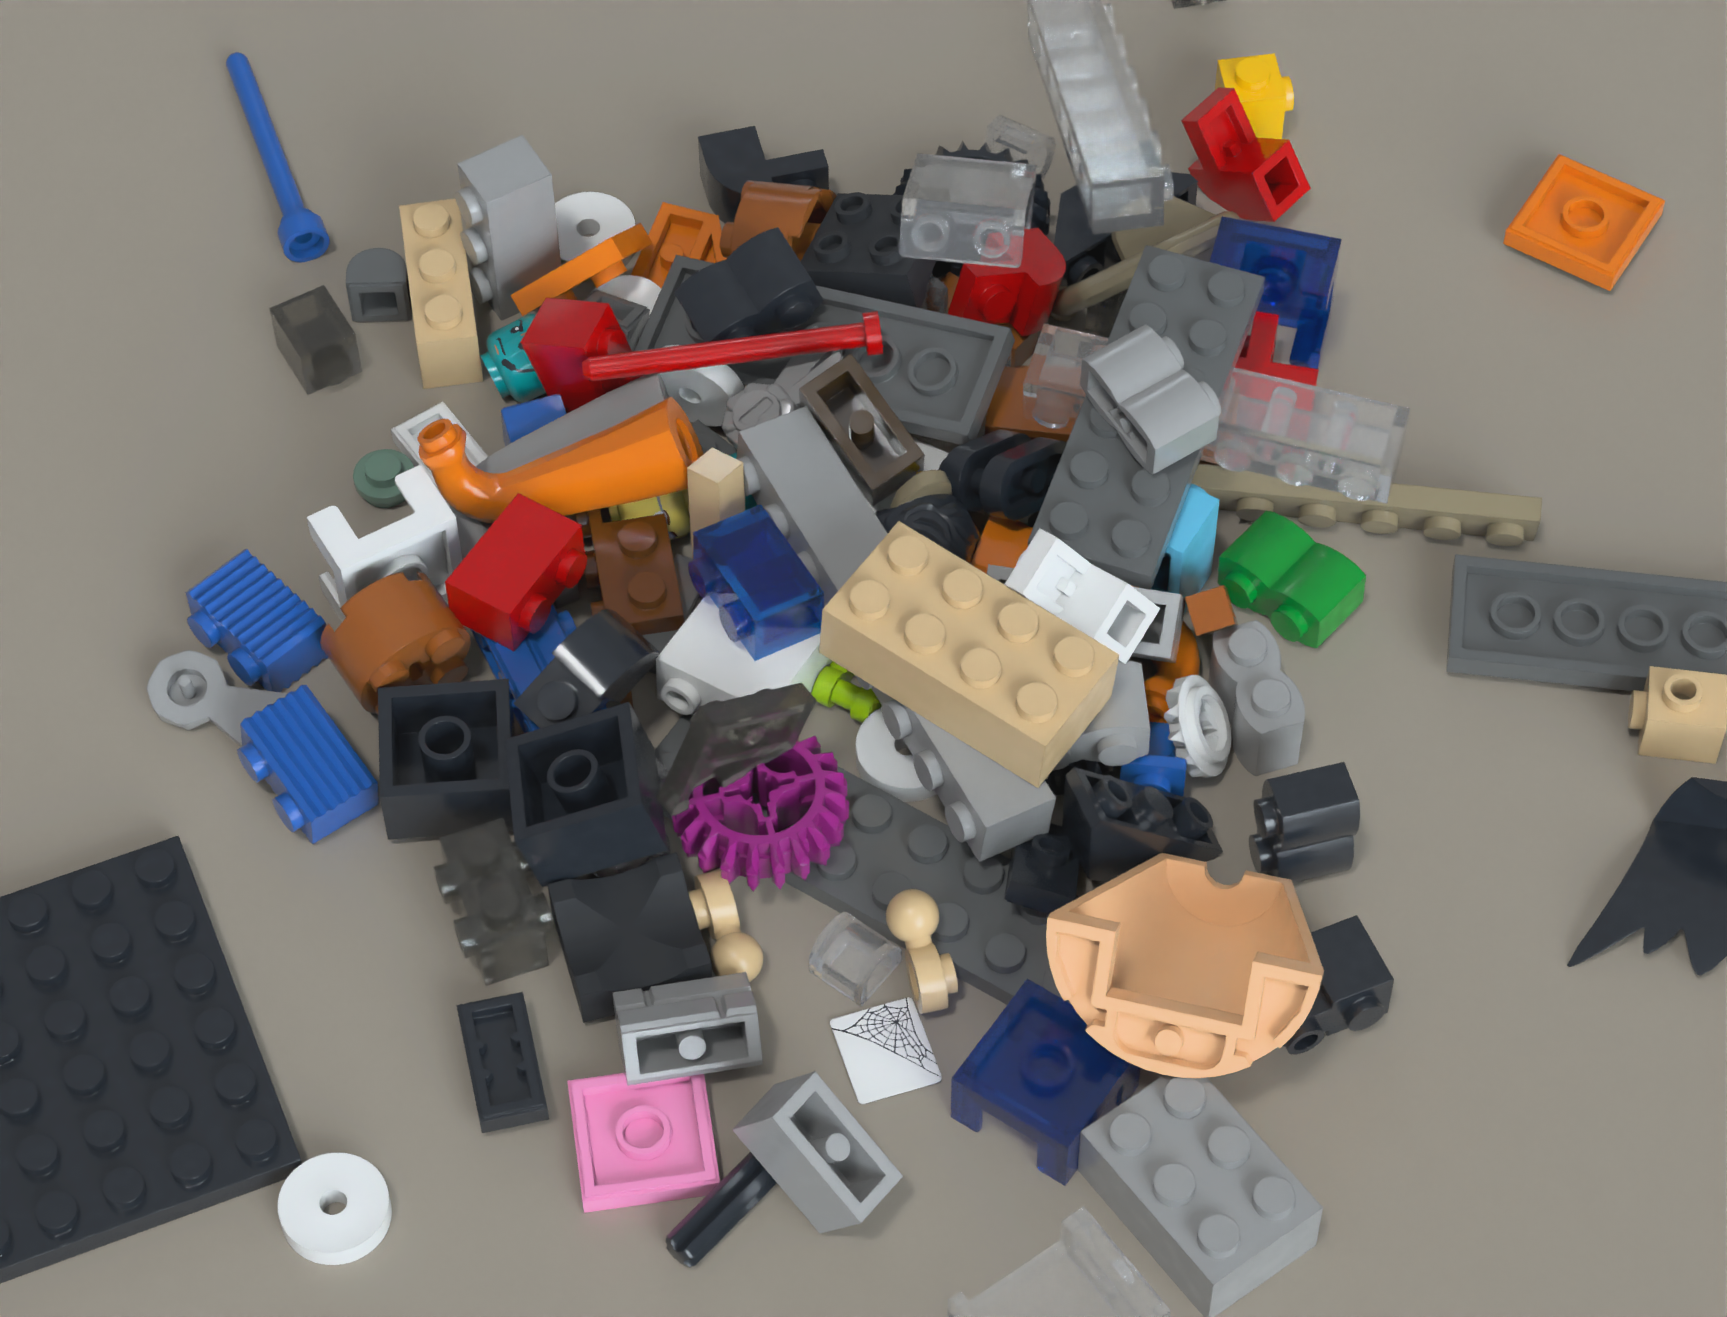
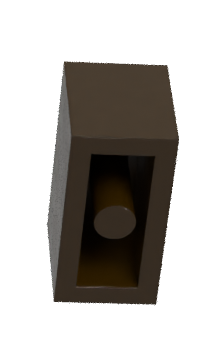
[799,353,925,507]

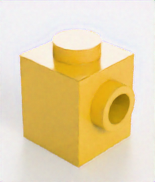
[1215,53,1294,139]

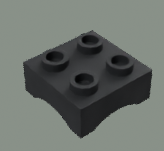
[800,192,958,308]
[548,852,712,1023]

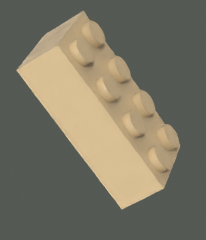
[819,521,1120,788]

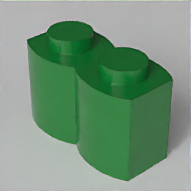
[1217,510,1366,648]

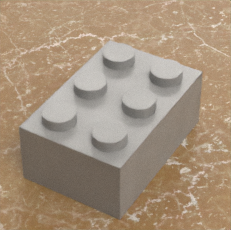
[1078,1075,1323,1317]

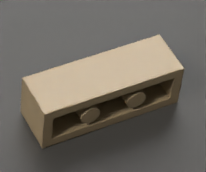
[687,447,747,574]

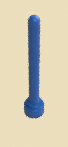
[226,52,330,263]

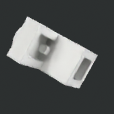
[1004,528,1160,664]

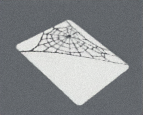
[830,997,942,1104]

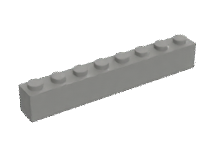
[736,406,1056,862]

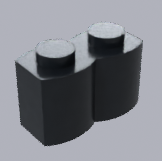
[674,227,824,342]
[1249,762,1360,883]

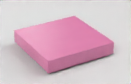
[567,1073,720,1213]

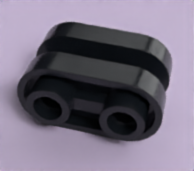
[938,429,1067,521]

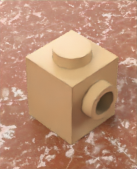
[1628,666,1727,764]

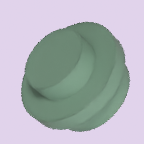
[353,449,414,508]

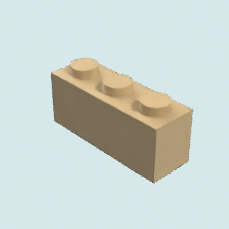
[399,199,483,389]

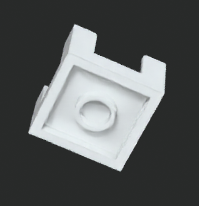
[307,464,462,622]

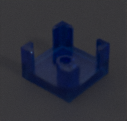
[1210,216,1342,369]
[951,978,1141,1186]

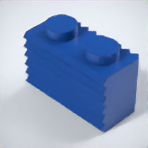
[185,549,328,692]
[237,685,379,844]

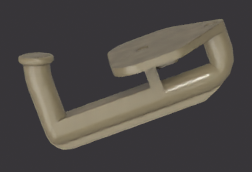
[1050,192,1242,322]

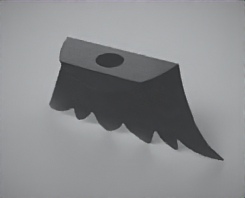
[1567,777,1727,975]

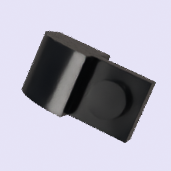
[698,126,829,224]
[513,609,661,728]

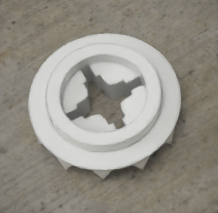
[1164,675,1231,778]

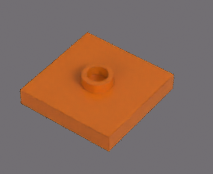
[1503,154,1665,291]

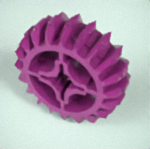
[670,719,849,892]

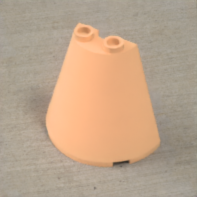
[1046,853,1324,1078]

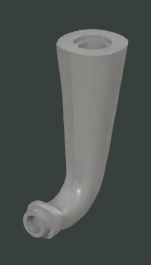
[450,373,669,560]

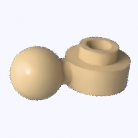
[688,869,763,982]
[886,889,958,1014]

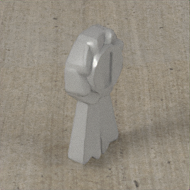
[722,326,843,449]
[147,650,287,747]

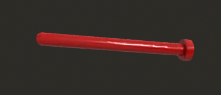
[582,311,883,382]

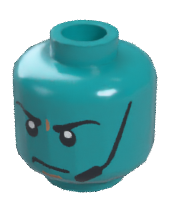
[480,314,546,403]

